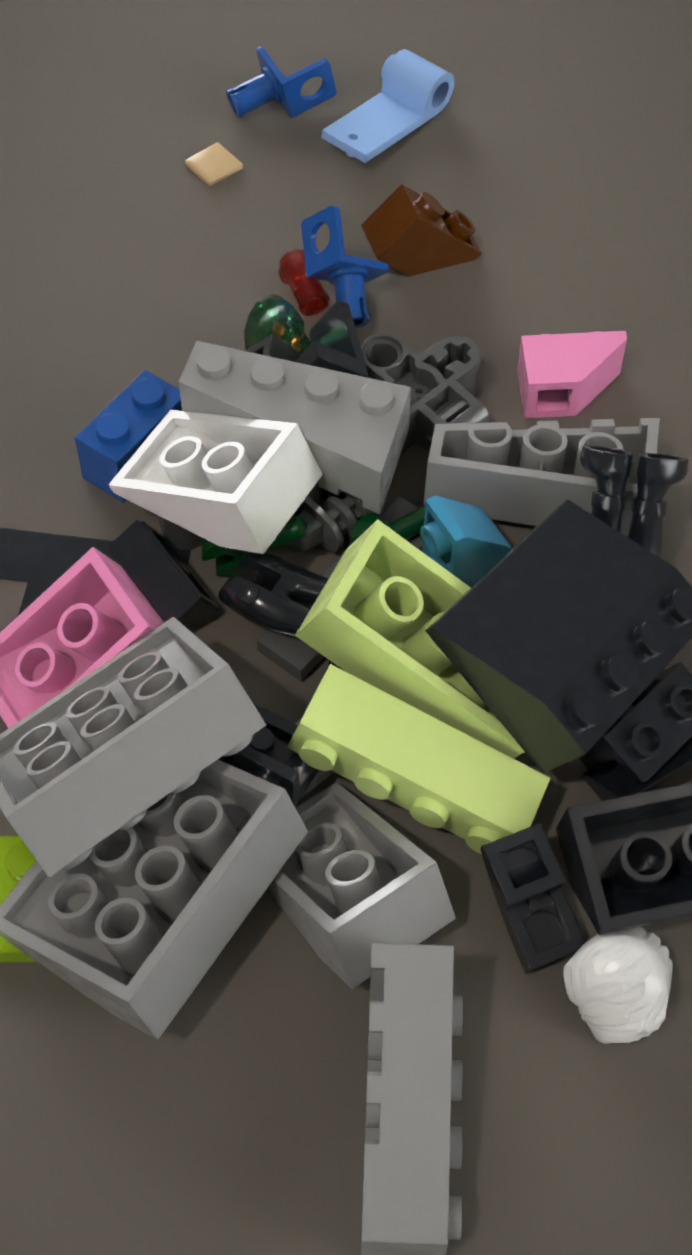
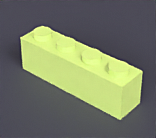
[287,664,551,855]

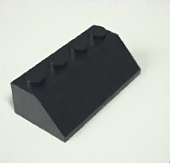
[556,783,692,935]

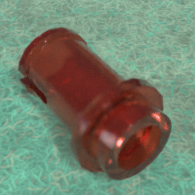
[278,249,330,316]

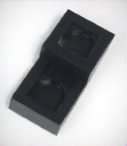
[480,823,586,974]

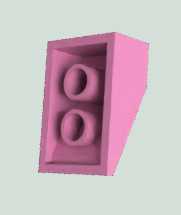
[0,547,164,729]

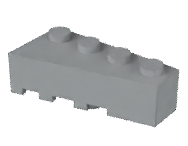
[361,943,463,1255]

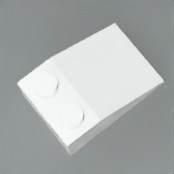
[109,410,323,554]

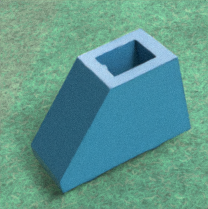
[420,495,512,587]

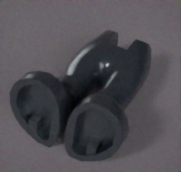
[580,446,689,557]
[218,552,343,670]

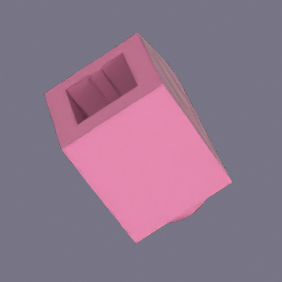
[517,331,627,418]

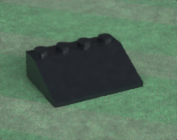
[425,499,692,774]

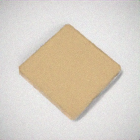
[185,142,243,187]

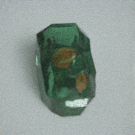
[244,294,311,354]

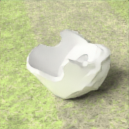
[563,927,673,1044]

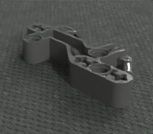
[158,334,492,552]

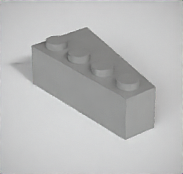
[179,341,411,515]
[423,418,660,537]

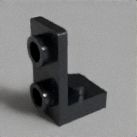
[295,300,369,378]

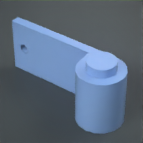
[321,49,454,163]

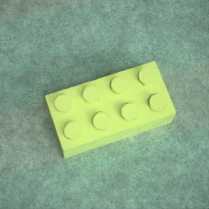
[295,520,525,759]

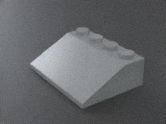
[0,617,266,878]
[0,760,308,1040]

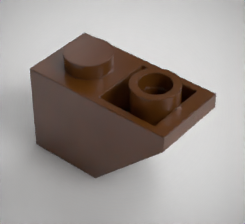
[361,184,482,276]

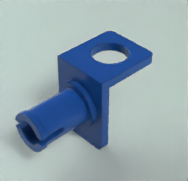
[225,46,337,118]
[301,205,389,327]

